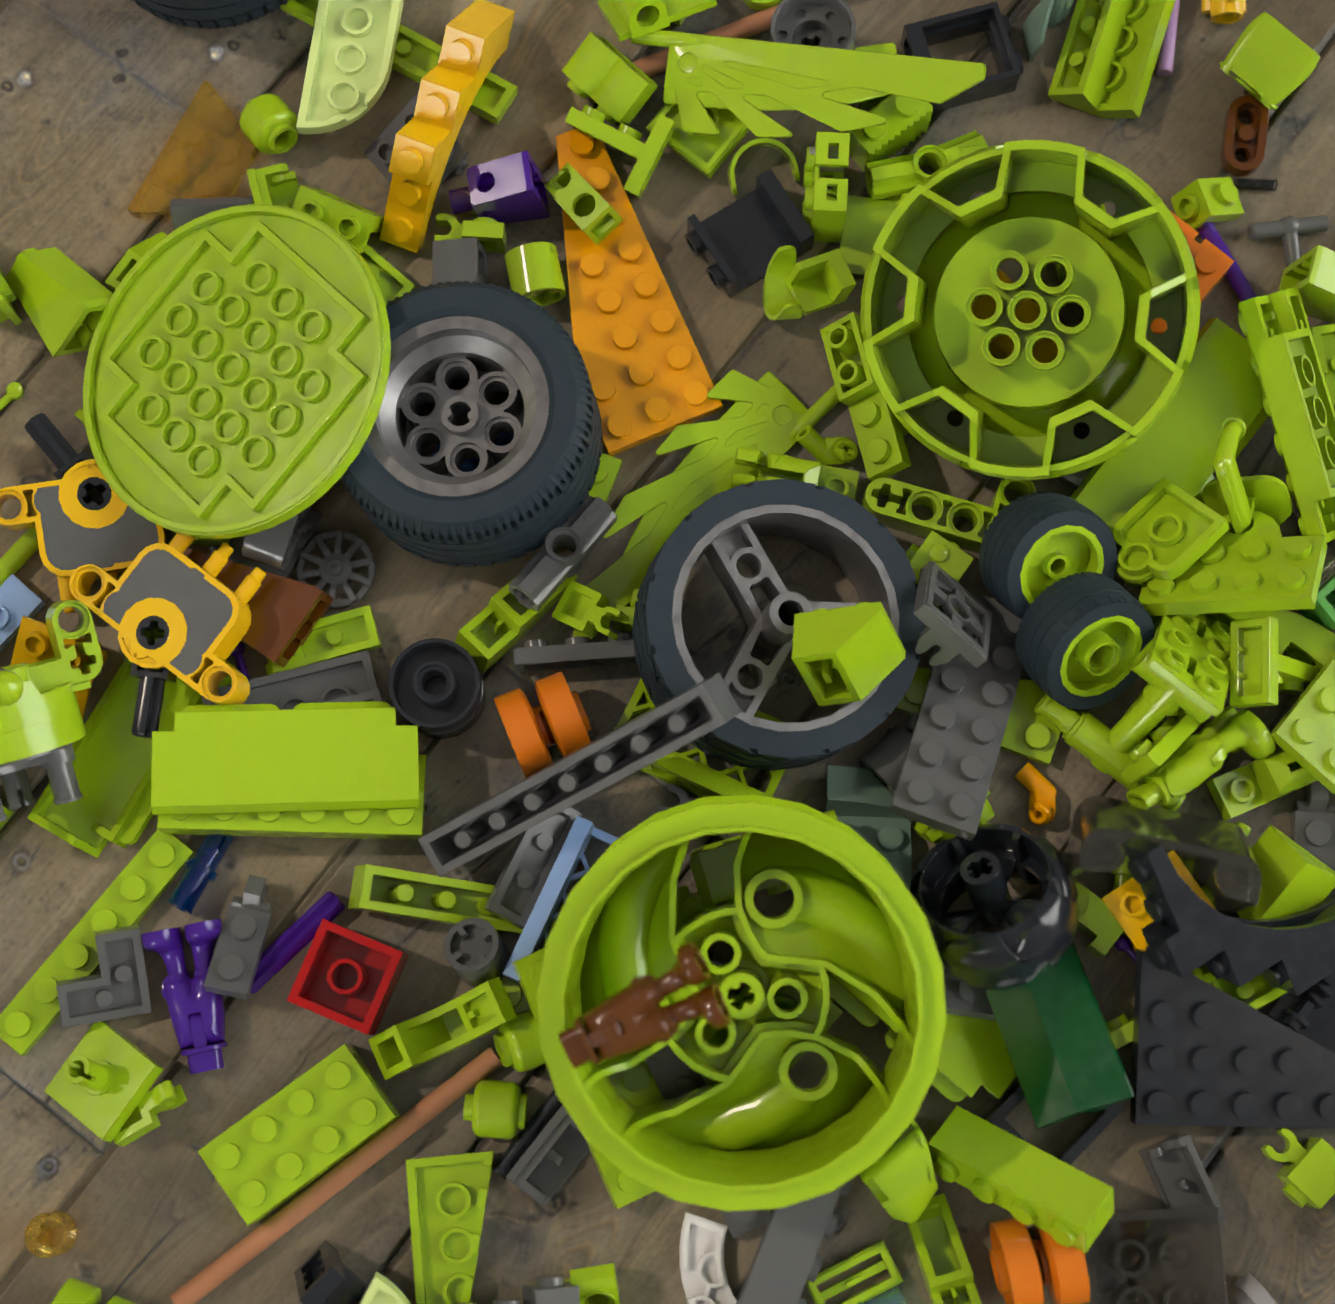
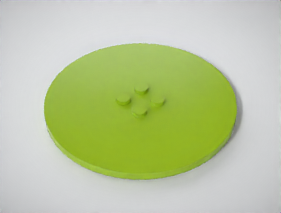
[83,204,391,539]

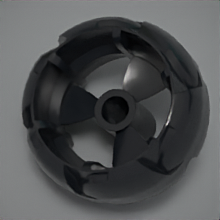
[909,823,1080,990]

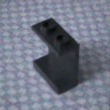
[685,168,815,298]

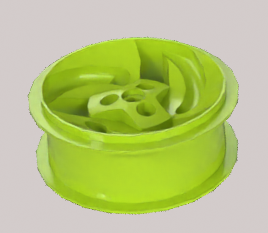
[537,794,946,1211]

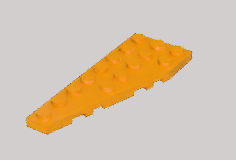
[556,128,723,456]

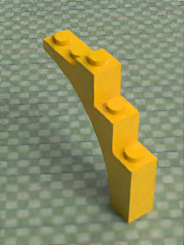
[379,0,515,253]

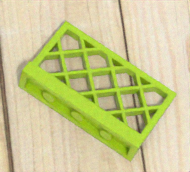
[613,678,785,798]

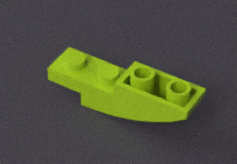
[820,311,911,481]

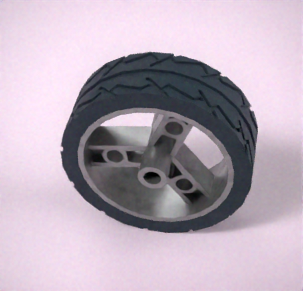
[632,479,925,771]

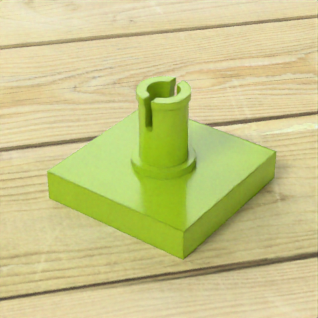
[44,1021,164,1143]

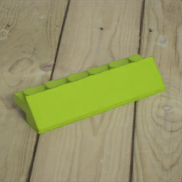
[1237,287,1335,543]

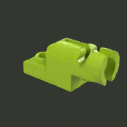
[730,447,860,500]
[1206,749,1318,822]

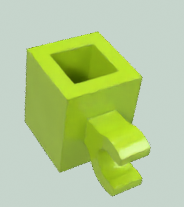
[1261,1128,1335,1209]

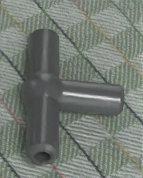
[1247,215,1329,266]

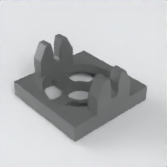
[913,561,992,668]

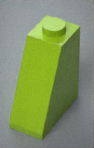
[6,247,113,357]

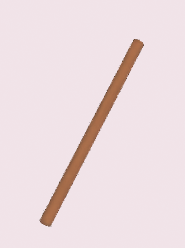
[170,1047,502,1304]

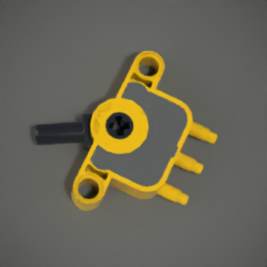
[0,413,168,614]
[69,533,266,739]

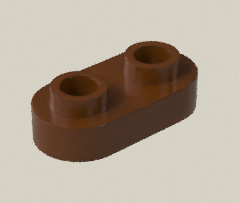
[1220,95,1269,177]

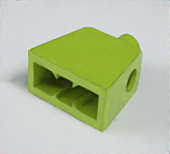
[1278,245,1335,323]

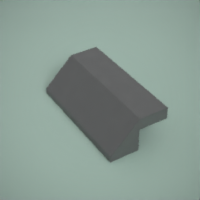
[201,650,382,710]

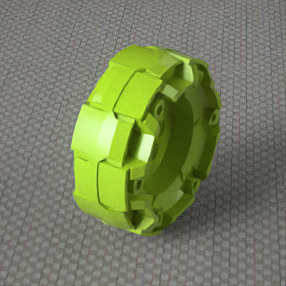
[860,140,1201,480]

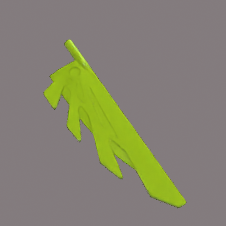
[630,30,986,138]
[572,369,839,641]

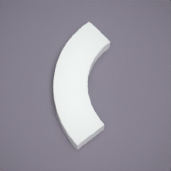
[679,1211,737,1304]

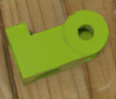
[544,163,623,245]
[1075,881,1124,959]

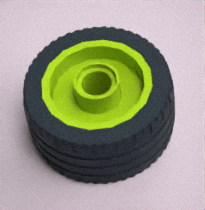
[978,491,1118,619]
[1015,572,1155,710]

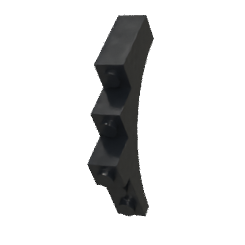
[1123,836,1335,996]

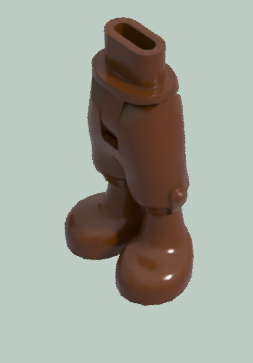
[559,941,731,1068]

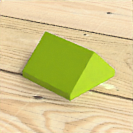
[1219,824,1335,919]

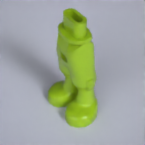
[1126,706,1275,810]

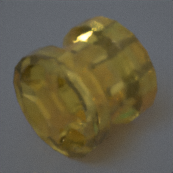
[24,1211,78,1258]

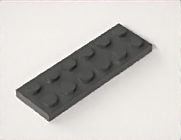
[888,589,1023,841]

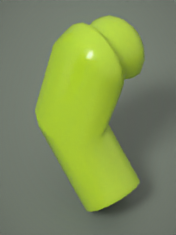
[796,425,859,465]

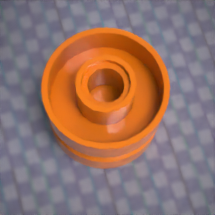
[493,671,592,778]
[989,1218,1090,1304]

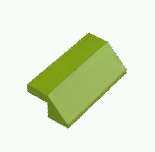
[1048,0,1175,119]

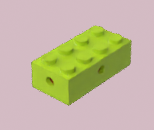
[197,1044,401,1225]

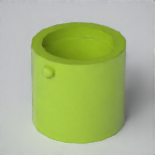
[504,242,566,307]

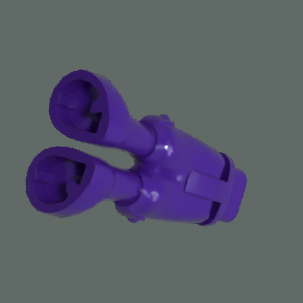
[141,919,227,1074]

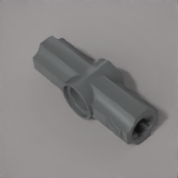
[509,495,617,611]

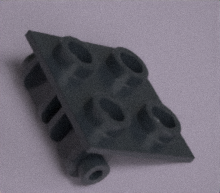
[1267,971,1335,1053]

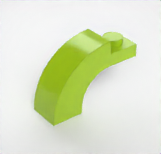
[368,977,517,1080]

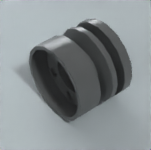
[770,0,856,50]

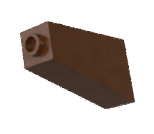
[183,548,334,667]

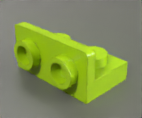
[292,185,384,254]

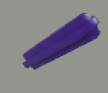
[250,891,345,993]

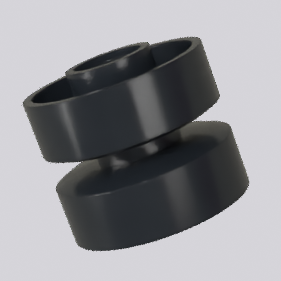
[389,638,486,739]

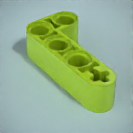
[862,477,1036,554]

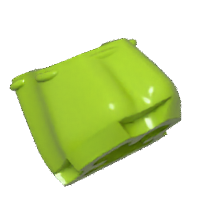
[1219,12,1320,110]
[859,1119,939,1223]

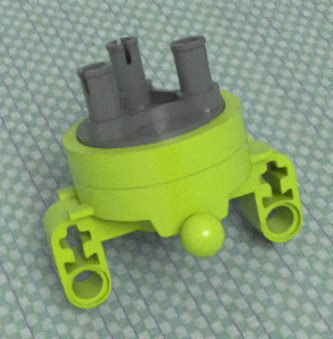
[0,600,103,822]

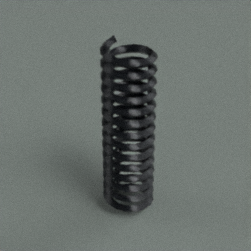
[1234,178,1278,191]

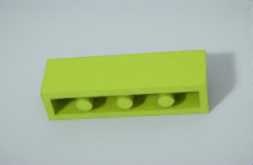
[928,1106,1114,1253]

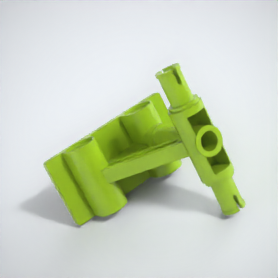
[1033,614,1231,814]

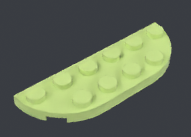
[296,0,404,134]

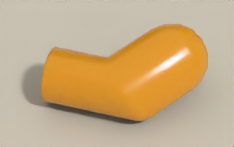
[1014,761,1057,825]

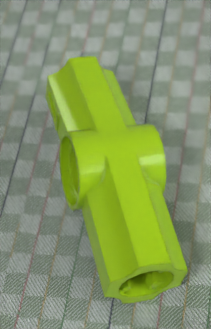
[864,130,988,200]

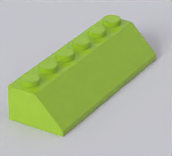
[157,755,427,840]

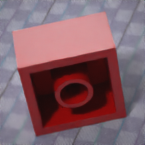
[286,918,409,1036]

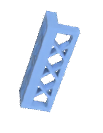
[503,815,618,984]

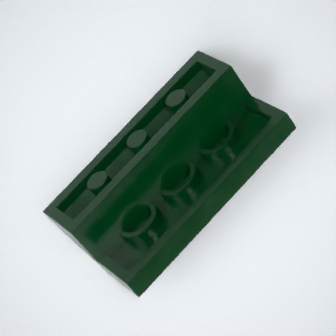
[985,941,1135,1129]

